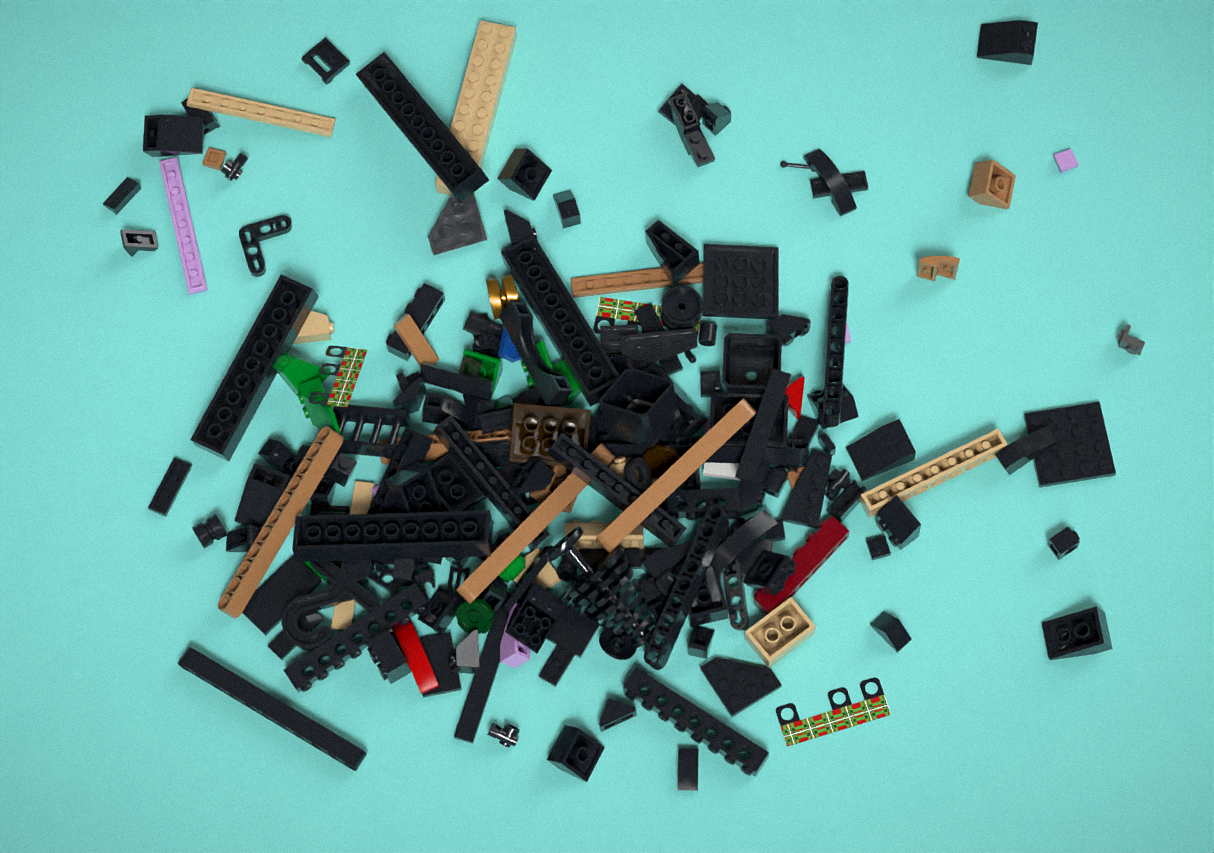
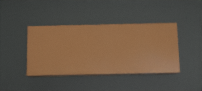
[393,314,439,367]

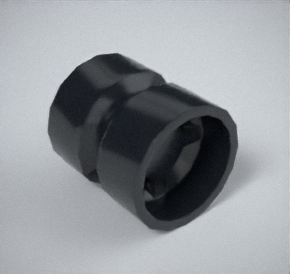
[192,514,228,549]

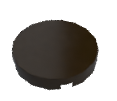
[642,444,680,479]

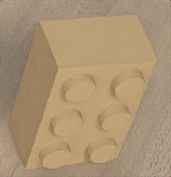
[744,597,816,668]

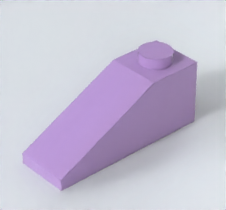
[500,602,530,668]

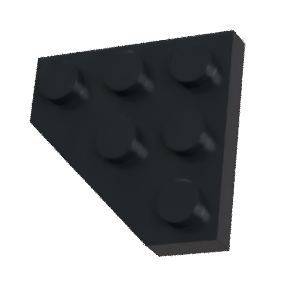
[428,193,487,256]
[700,657,782,718]

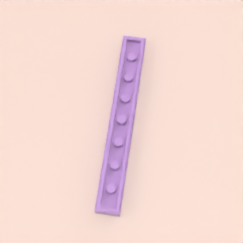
[159,157,208,295]

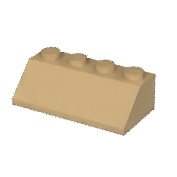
[565,521,644,551]

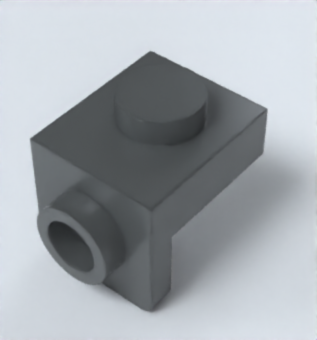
[1118,325,1145,355]

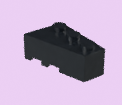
[645,220,700,287]

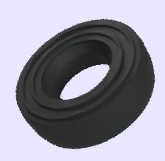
[624,458,652,492]

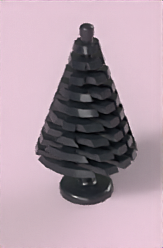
[545,526,663,659]

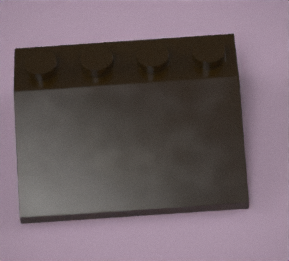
[509,403,591,466]

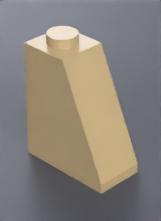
[293,311,334,344]

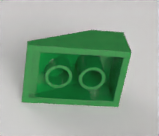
[297,377,342,436]

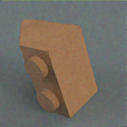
[968,159,1016,209]

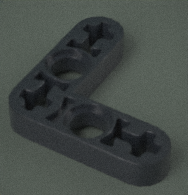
[239,215,292,277]

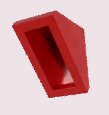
[785,377,805,419]

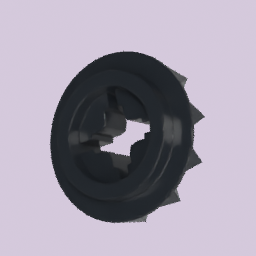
[472,335,501,358]

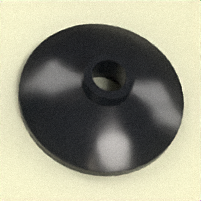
[599,627,637,660]

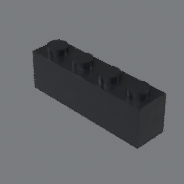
[386,283,445,361]

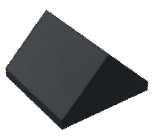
[418,587,462,634]

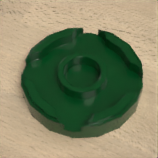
[455,598,495,634]

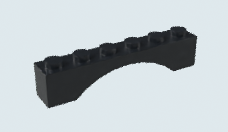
[499,301,573,406]

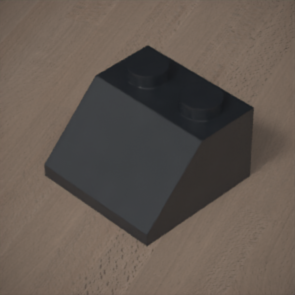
[497,148,552,201]
[876,495,921,550]
[547,725,605,782]

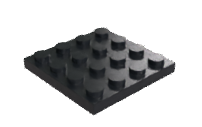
[702,244,779,320]
[1023,402,1116,488]

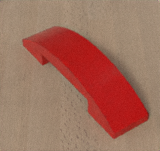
[394,621,439,694]

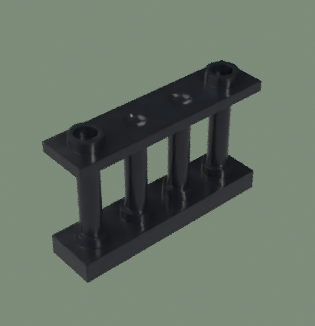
[333,405,411,459]

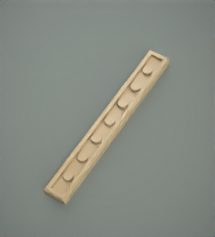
[187,87,336,137]
[331,481,375,631]

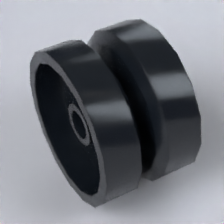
[660,285,703,331]

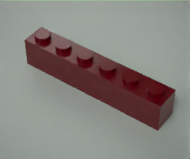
[753,516,850,615]

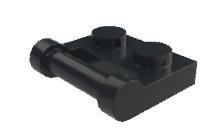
[301,37,350,85]

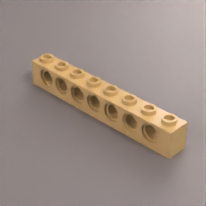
[860,429,1008,518]

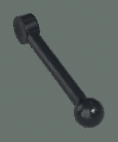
[780,161,816,172]

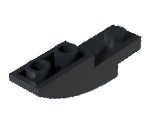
[668,93,715,167]

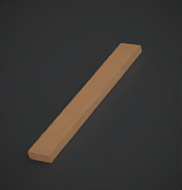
[571,263,703,298]

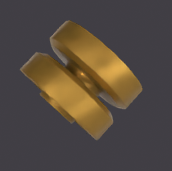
[486,274,520,320]

